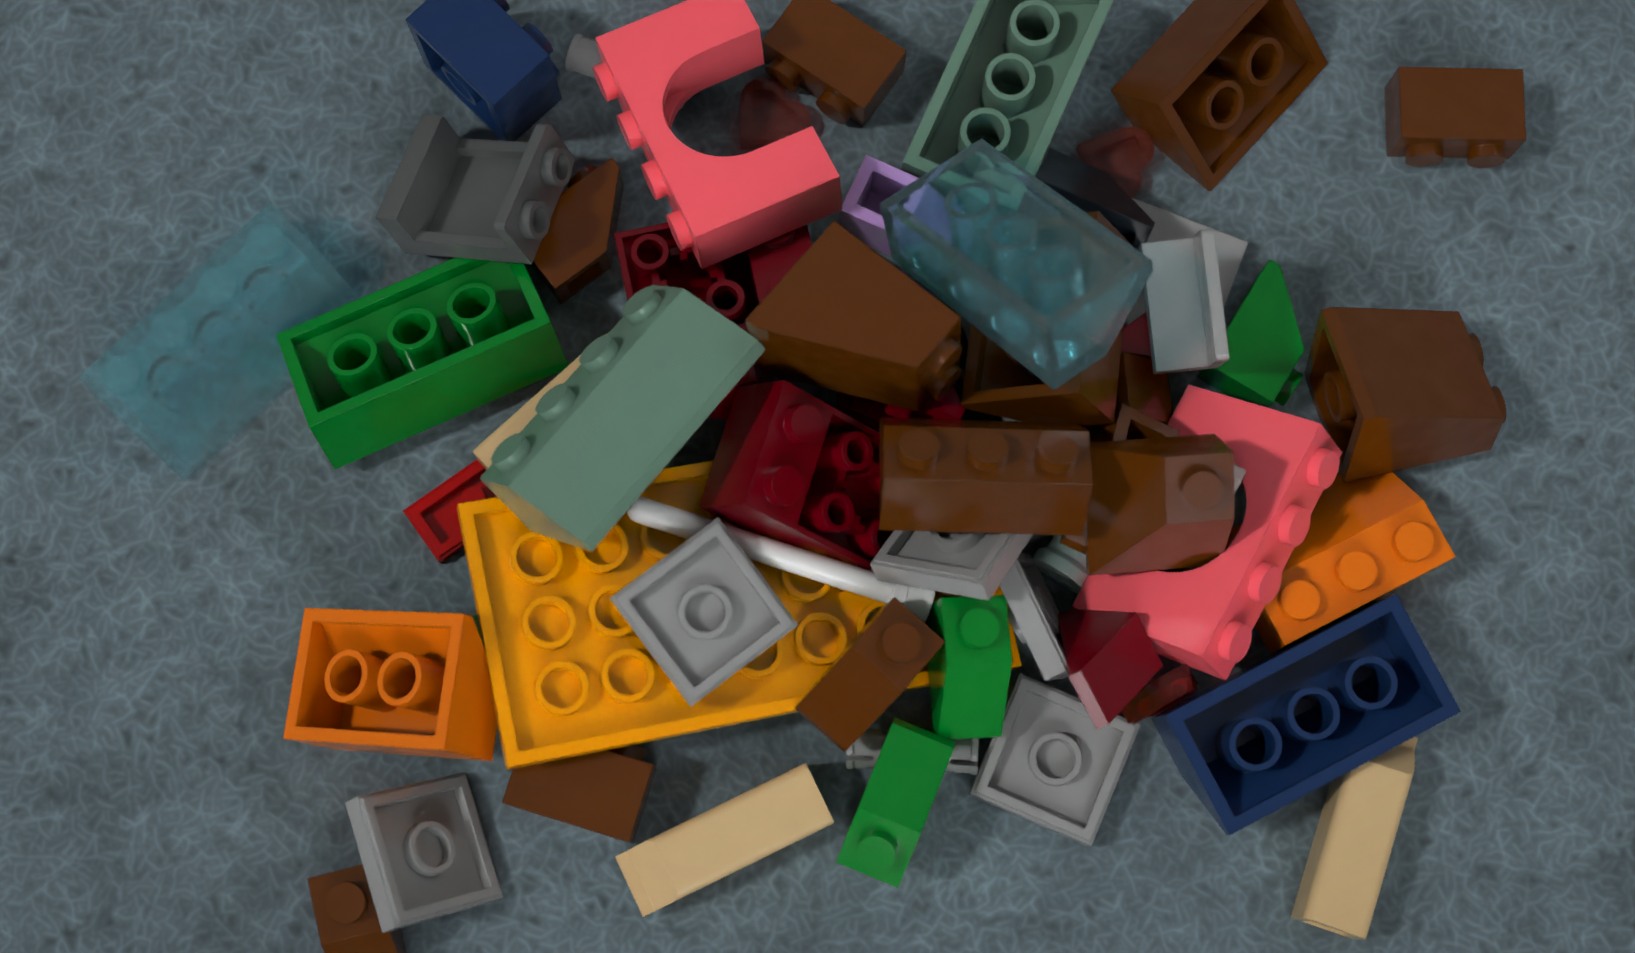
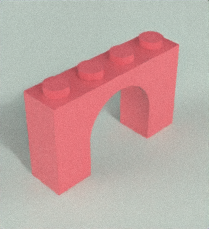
[592,0,842,269]
[1072,384,1342,681]

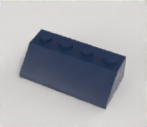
[1151,594,1461,835]

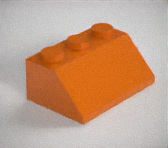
[1225,472,1456,654]
[283,608,498,761]

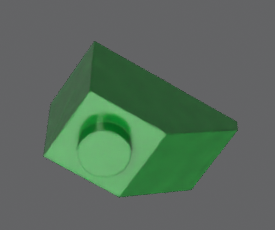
[1197,259,1304,408]
[925,595,1012,740]
[836,717,956,888]

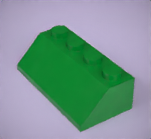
[275,258,569,469]

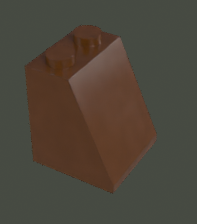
[746,221,963,412]
[1304,307,1506,483]

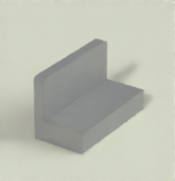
[1138,228,1229,375]

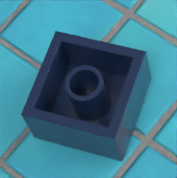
[405,0,562,141]

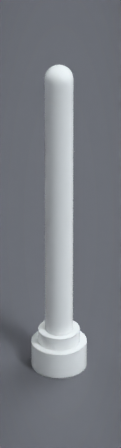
[627,497,936,623]

